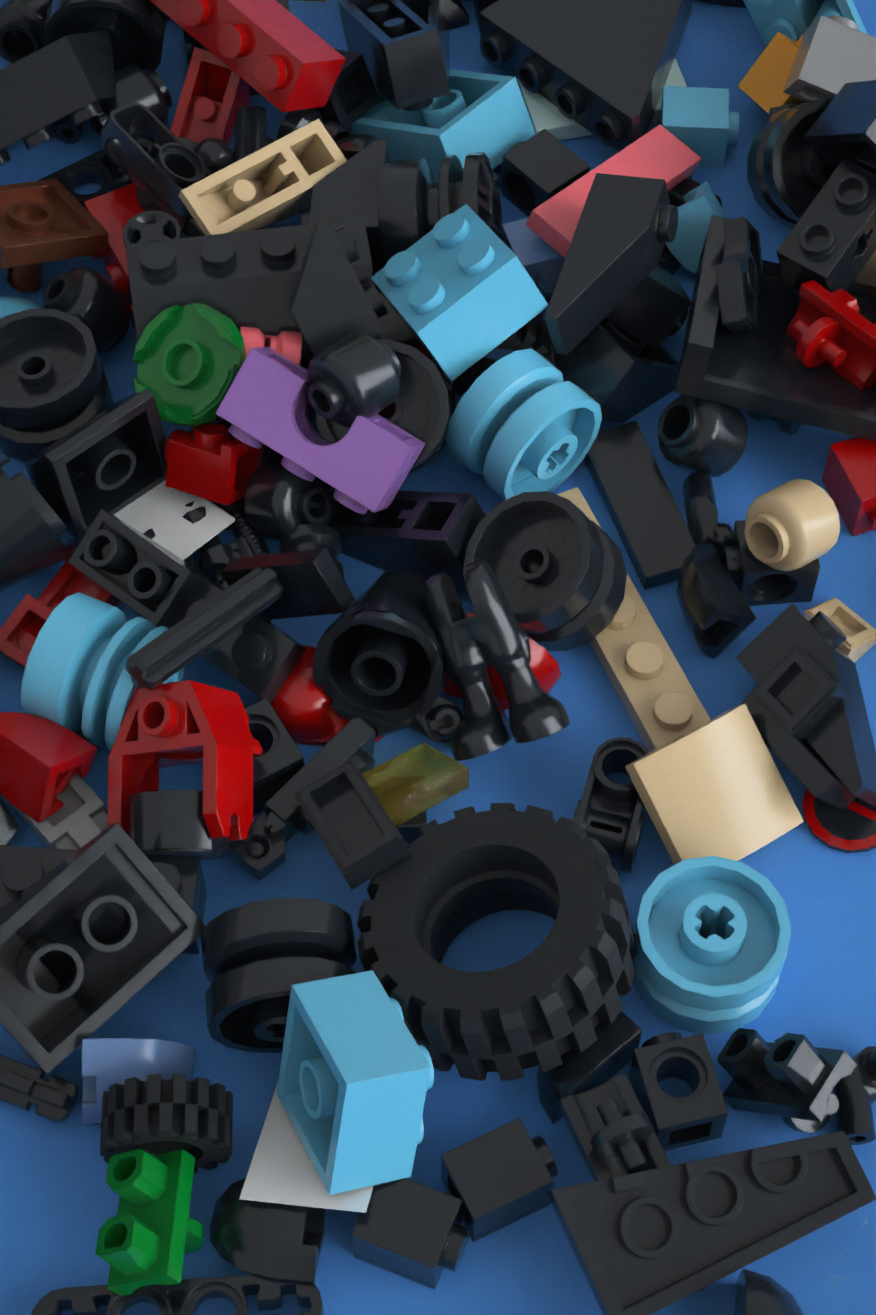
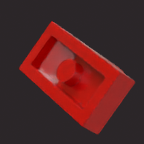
[170,47,249,144]

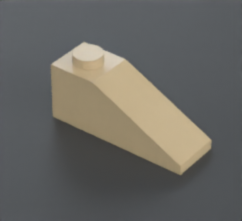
[178,119,347,236]

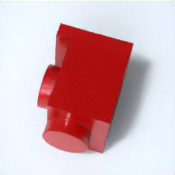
[164,422,264,506]

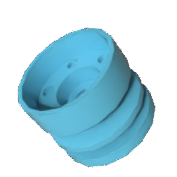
[21,592,185,751]

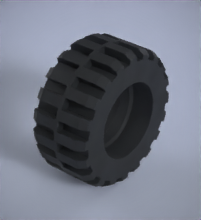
[357,803,637,1081]

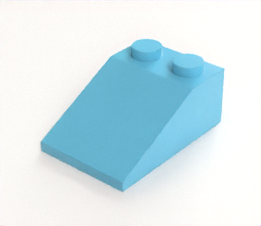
[348,69,536,183]

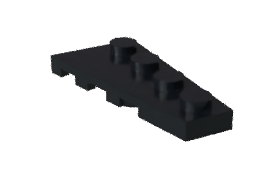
[546,1131,876,1315]

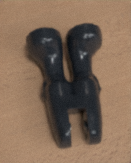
[426,560,570,761]

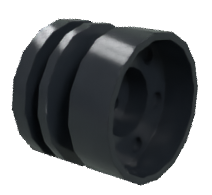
[378,152,502,263]

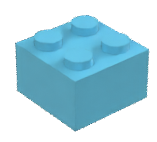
[371,204,548,381]
[277,970,434,1195]

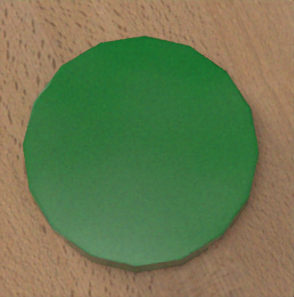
[133,303,246,427]

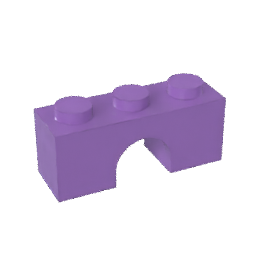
[215,347,426,514]

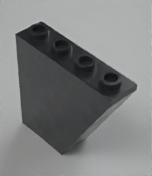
[479,0,692,152]

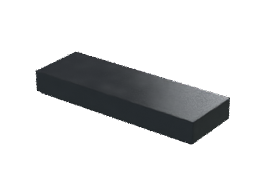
[584,421,696,590]

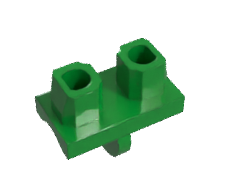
[95,1148,204,1296]

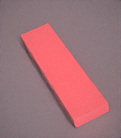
[526,124,702,258]

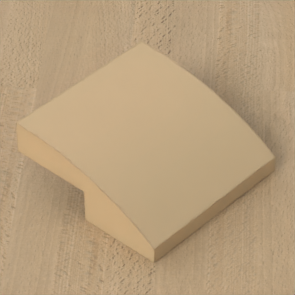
[625,703,804,865]

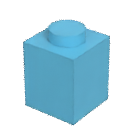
[659,86,739,168]

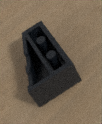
[337,0,450,111]

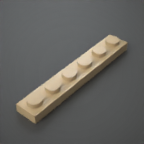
[556,487,711,752]

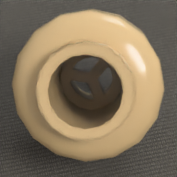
[744,478,840,572]

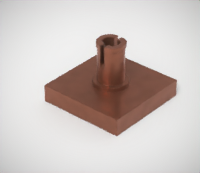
[0,179,109,292]

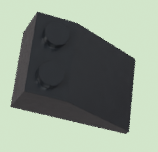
[0,822,206,1074]

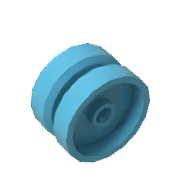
[446,348,602,501]
[632,856,792,1035]

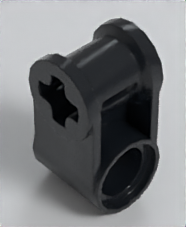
[573,737,649,874]

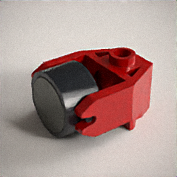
[107,680,262,860]

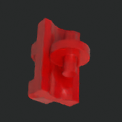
[786,280,876,391]

